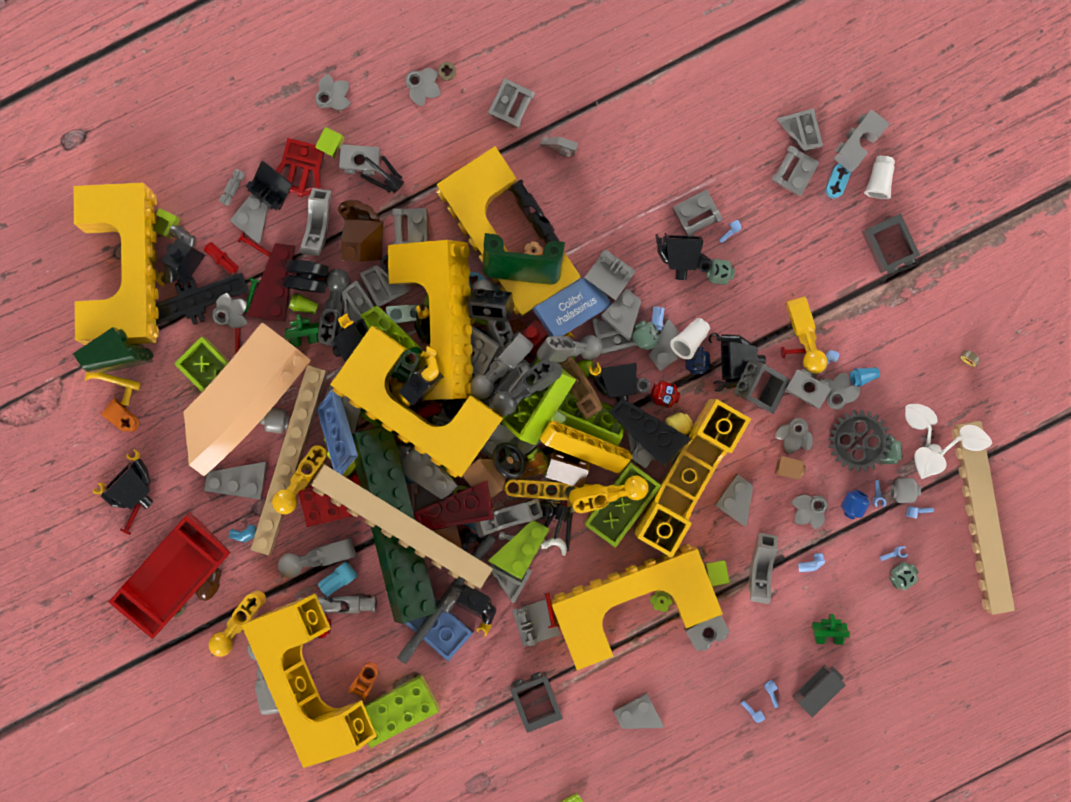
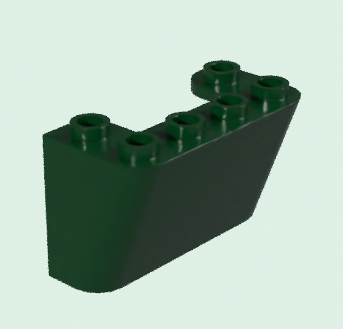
[73,327,154,373]

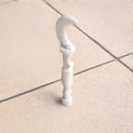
[499,532,567,556]

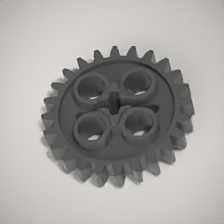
[828,410,892,472]

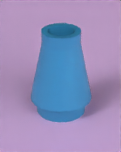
[849,367,880,387]

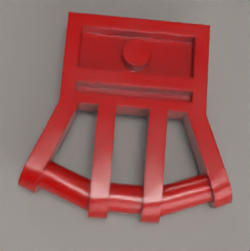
[275,138,324,198]

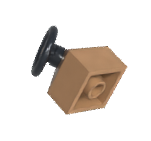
[463,442,526,499]

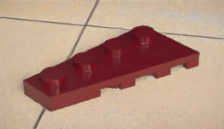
[246,243,295,322]
[415,480,494,530]

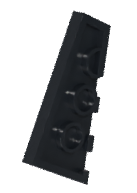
[609,398,692,467]

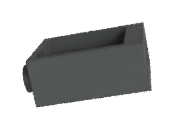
[862,214,920,274]
[733,358,790,414]
[793,665,846,718]
[510,672,563,733]

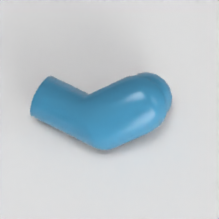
[229,525,257,542]

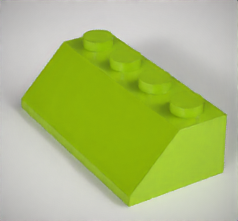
[551,390,625,446]

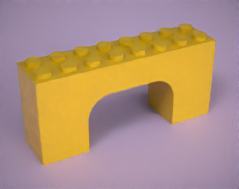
[436,146,581,317]
[74,183,159,345]
[388,240,473,401]
[330,326,504,478]
[633,399,751,557]
[551,544,723,670]
[242,593,377,768]

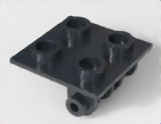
[246,160,293,211]

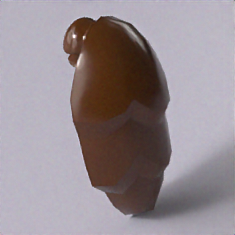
[338,200,380,221]
[195,568,221,601]

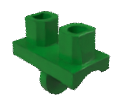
[284,314,320,347]
[812,614,850,645]

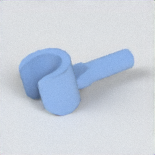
[719,220,741,243]
[820,350,839,374]
[872,480,886,507]
[906,506,934,518]
[880,546,908,561]
[764,680,779,708]
[741,701,765,723]

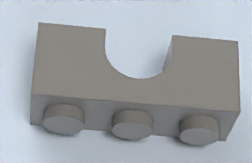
[833,109,890,172]

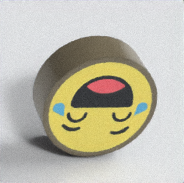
[960,350,980,367]

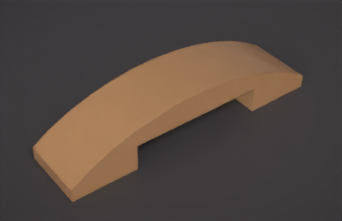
[556,357,603,419]

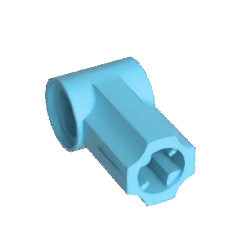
[318,561,358,597]

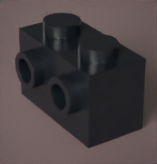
[468,288,514,322]

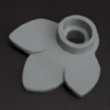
[405,68,441,106]
[315,74,351,110]
[212,293,248,328]
[824,372,861,409]
[775,418,813,454]
[791,495,828,530]

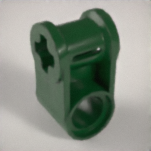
[391,347,423,383]

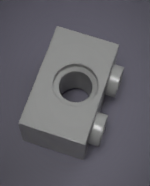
[339,144,381,176]
[786,369,832,410]
[684,615,730,651]

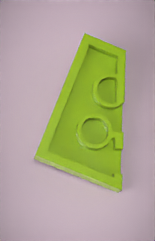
[360,306,420,354]
[488,520,549,580]

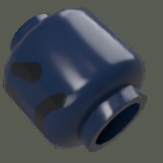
[685,347,710,374]

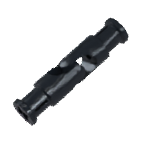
[508,179,562,244]

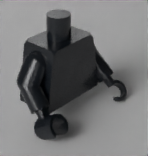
[708,333,766,392]

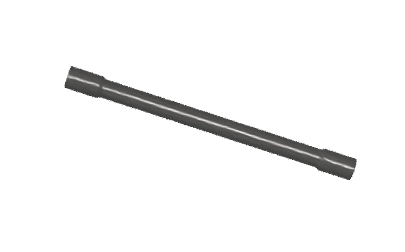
[397,534,496,664]

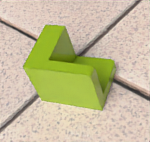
[315,127,345,159]
[154,208,181,239]
[704,560,730,586]

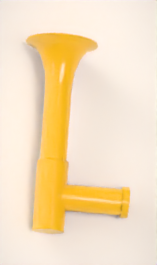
[85,372,141,406]

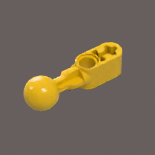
[786,296,828,374]
[272,445,327,514]
[569,475,649,513]
[208,590,266,657]

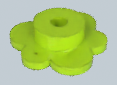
[650,591,672,612]

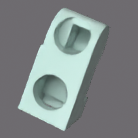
[386,305,422,324]

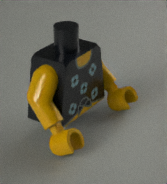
[391,346,444,406]

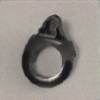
[461,529,483,555]

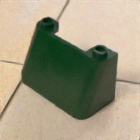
[483,233,565,285]

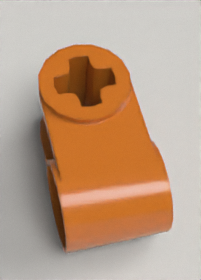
[101,398,140,432]
[348,662,379,701]

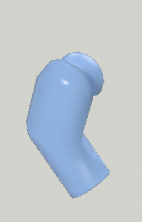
[798,553,825,572]

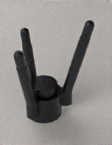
[360,156,404,194]
[544,504,573,551]

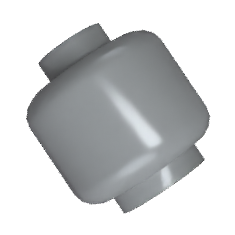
[261,408,289,433]
[891,478,921,503]

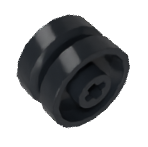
[282,260,329,293]

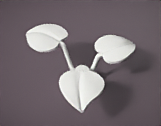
[905,404,992,479]

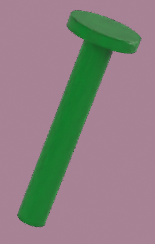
[244,278,260,313]

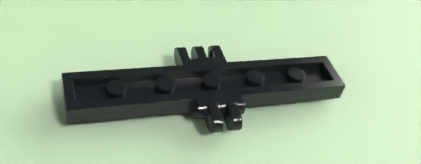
[156,273,249,325]

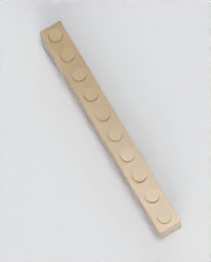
[251,365,329,556]
[952,421,1015,615]
[311,464,493,589]

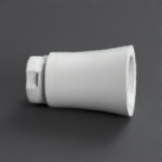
[864,155,895,200]
[670,318,710,359]

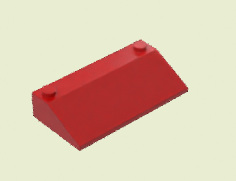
[108,512,231,639]

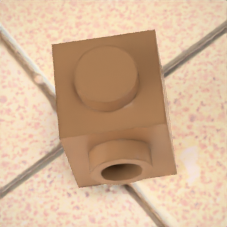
[775,456,806,480]

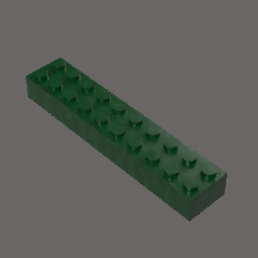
[352,426,438,624]

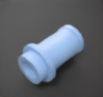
[651,307,665,331]

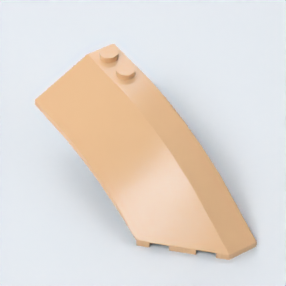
[183,322,311,476]

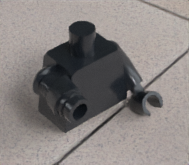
[655,233,712,280]

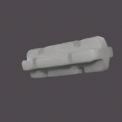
[219,169,245,206]

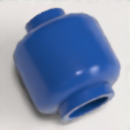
[841,490,870,519]

